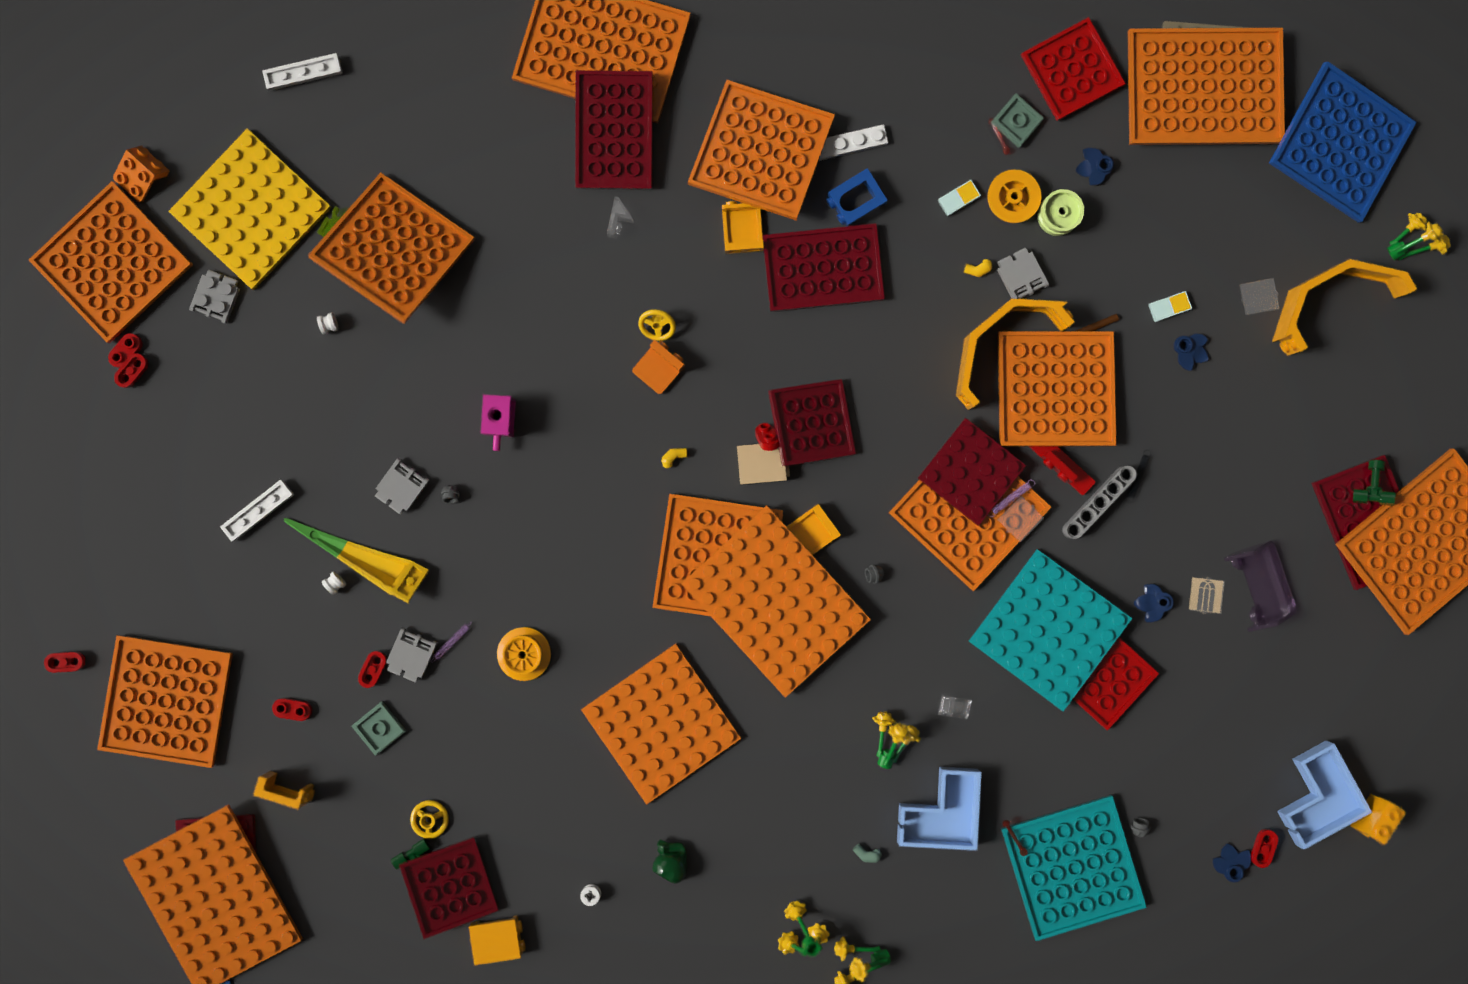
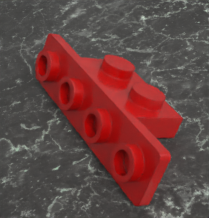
[1028,446,1095,495]

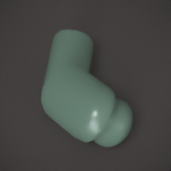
[852,844,882,863]

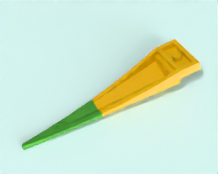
[284,518,428,603]

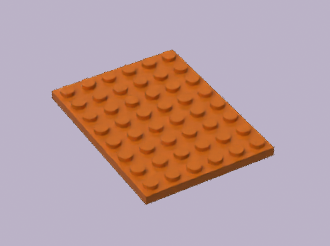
[512,0,691,123]
[1128,28,1285,145]
[1335,448,1468,635]
[681,505,871,698]
[123,804,303,984]

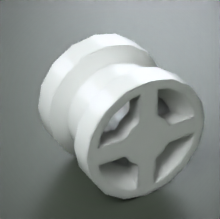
[317,312,339,335]
[322,571,346,595]
[580,884,601,906]

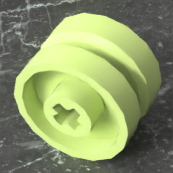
[1037,189,1084,236]

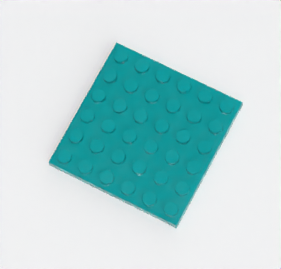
[968,549,1132,711]
[1001,795,1147,941]

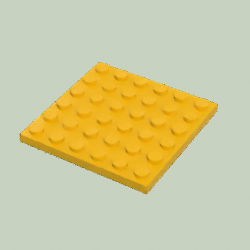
[168,129,332,290]

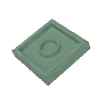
[991,93,1044,148]
[352,701,406,756]

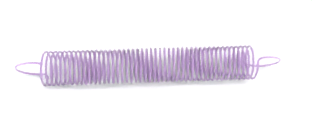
[990,480,1035,517]
[432,622,472,662]

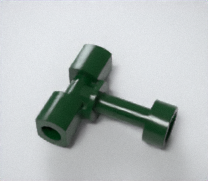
[1353,460,1396,506]
[390,838,431,870]

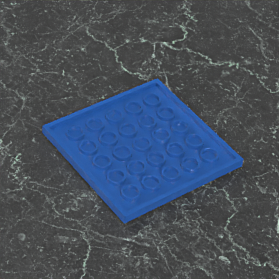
[1269,61,1416,222]

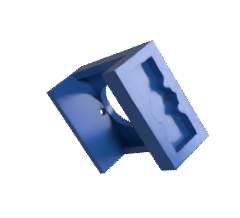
[826,168,888,226]

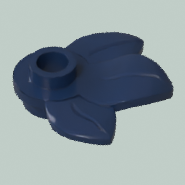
[1075,148,1114,185]
[1174,334,1208,371]
[1134,584,1173,622]
[1213,843,1251,882]

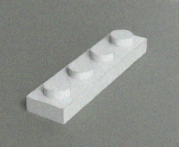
[262,53,343,91]
[819,124,888,161]
[220,480,294,542]

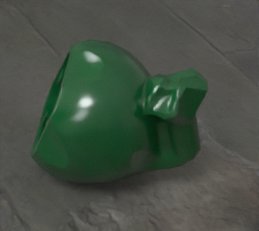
[652,839,687,884]

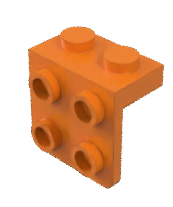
[113,145,169,202]
[632,339,685,394]

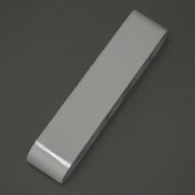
[1062,466,1137,539]

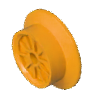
[987,169,1041,223]
[497,627,551,681]

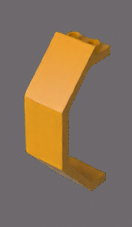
[1272,259,1417,356]
[956,299,1075,410]

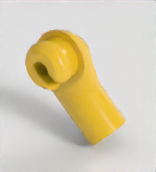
[963,259,992,277]
[661,448,687,468]

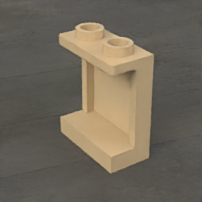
[737,444,790,485]

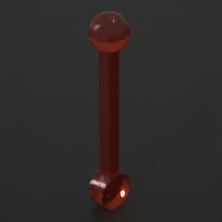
[988,118,1010,155]
[1002,820,1028,856]

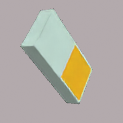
[938,180,981,216]
[1148,291,1192,322]

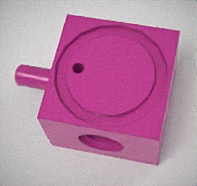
[481,395,516,451]

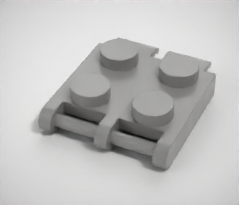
[997,248,1049,299]
[189,270,240,324]
[375,458,430,514]
[386,627,438,683]

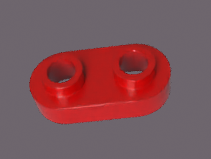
[108,334,142,368]
[114,353,148,388]
[755,423,779,451]
[358,651,387,688]
[44,652,85,673]
[272,698,312,721]
[1251,829,1278,868]

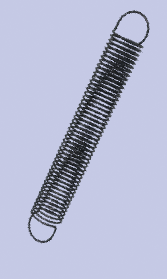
[1126,450,1151,503]

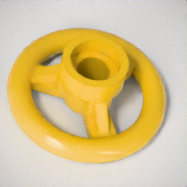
[638,309,676,341]
[410,800,449,839]

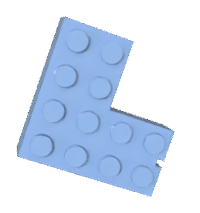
[1277,741,1372,849]
[897,767,981,850]

